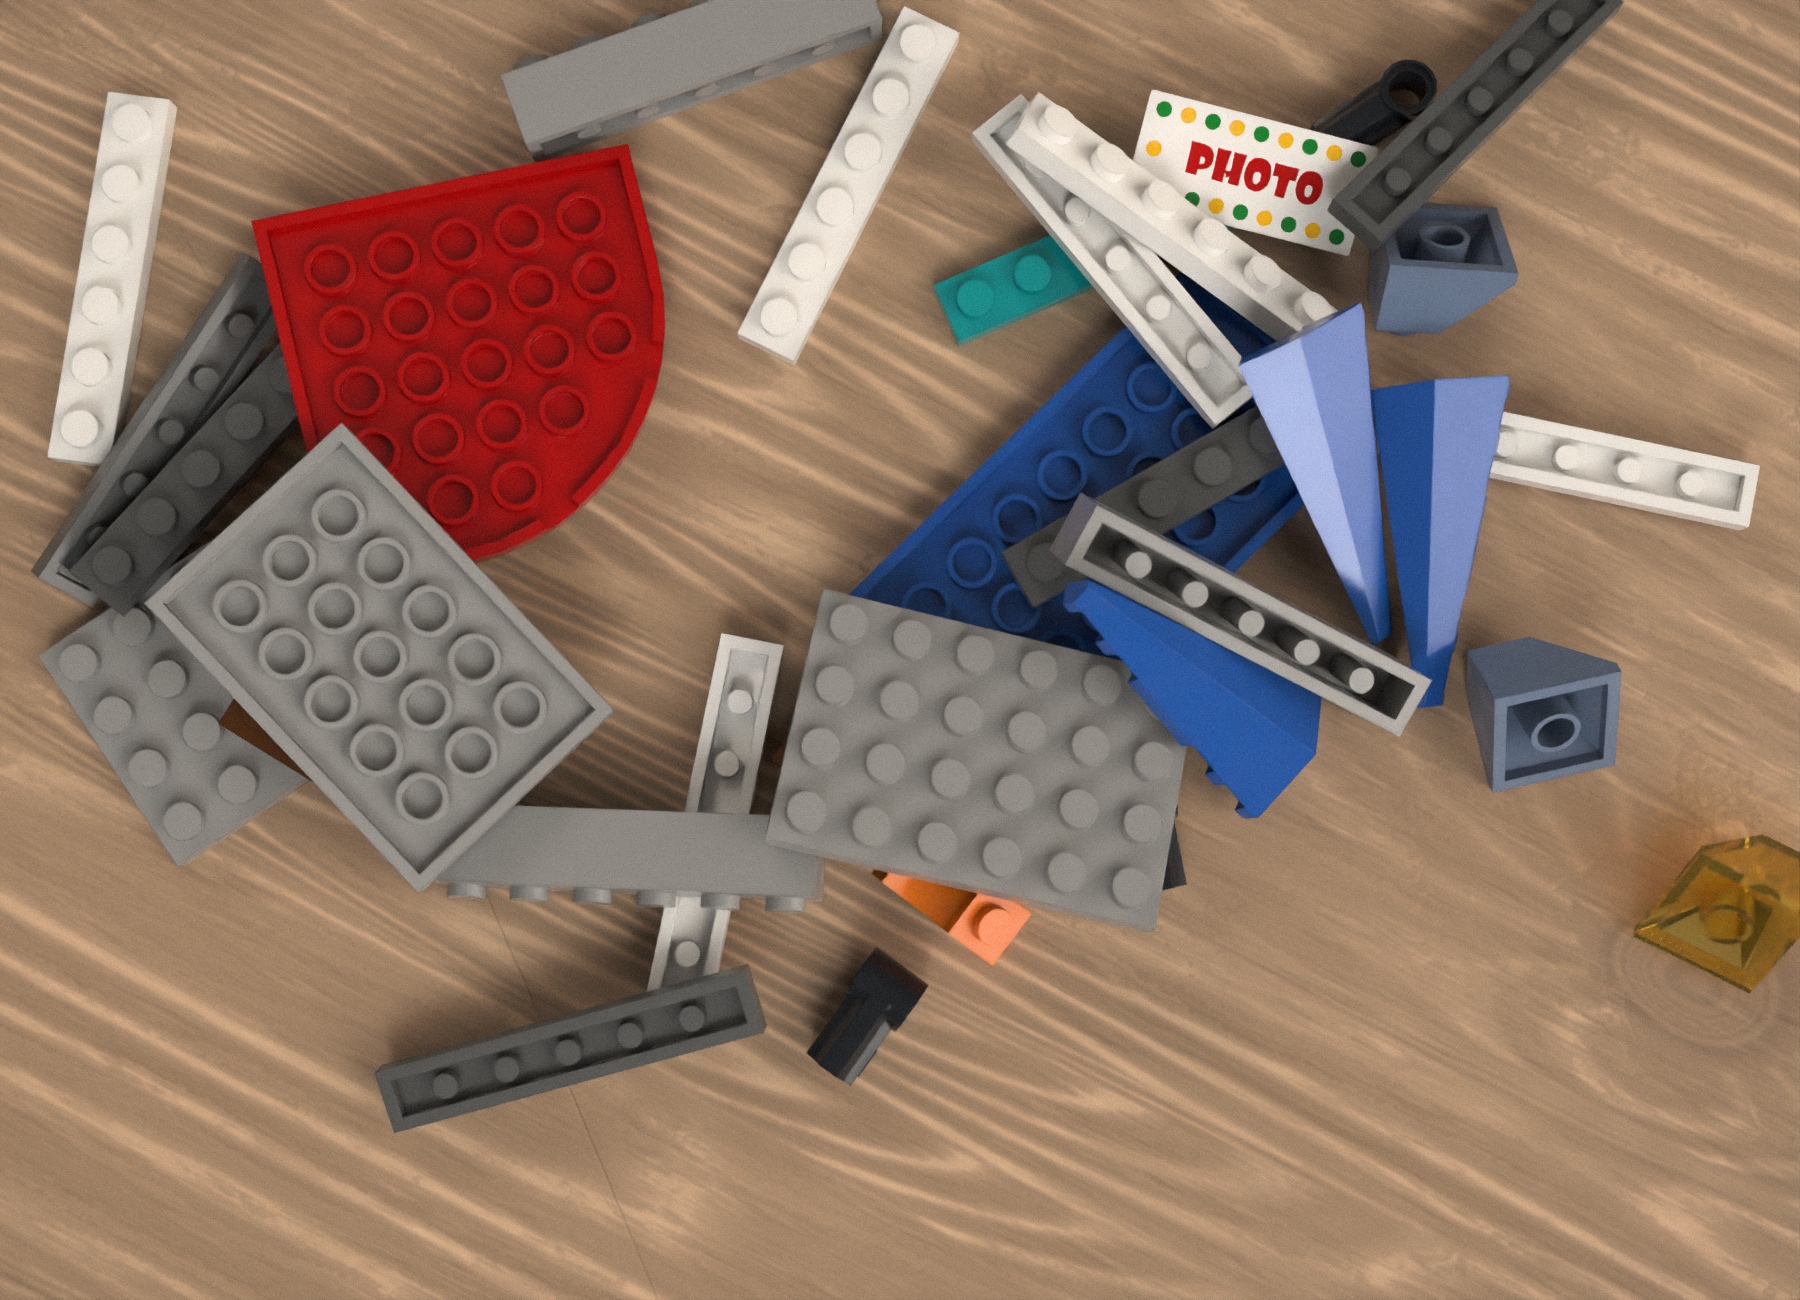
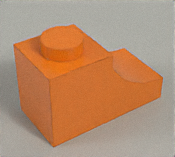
[871,869,1031,966]

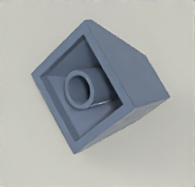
[1367,203,1518,336]
[1467,637,1622,793]

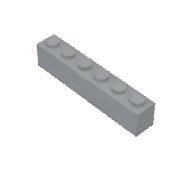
[501,0,882,163]
[1049,492,1432,737]
[433,806,825,913]

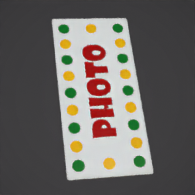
[1133,90,1379,256]

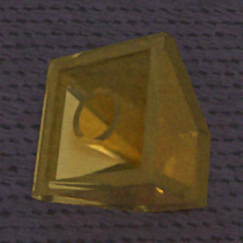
[1633,834,1800,994]

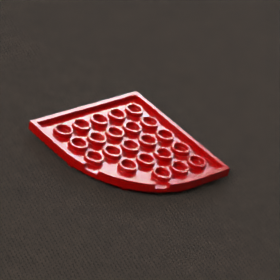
[251,144,665,563]

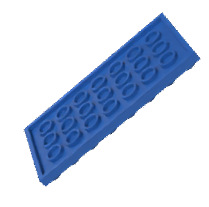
[849,272,1304,661]

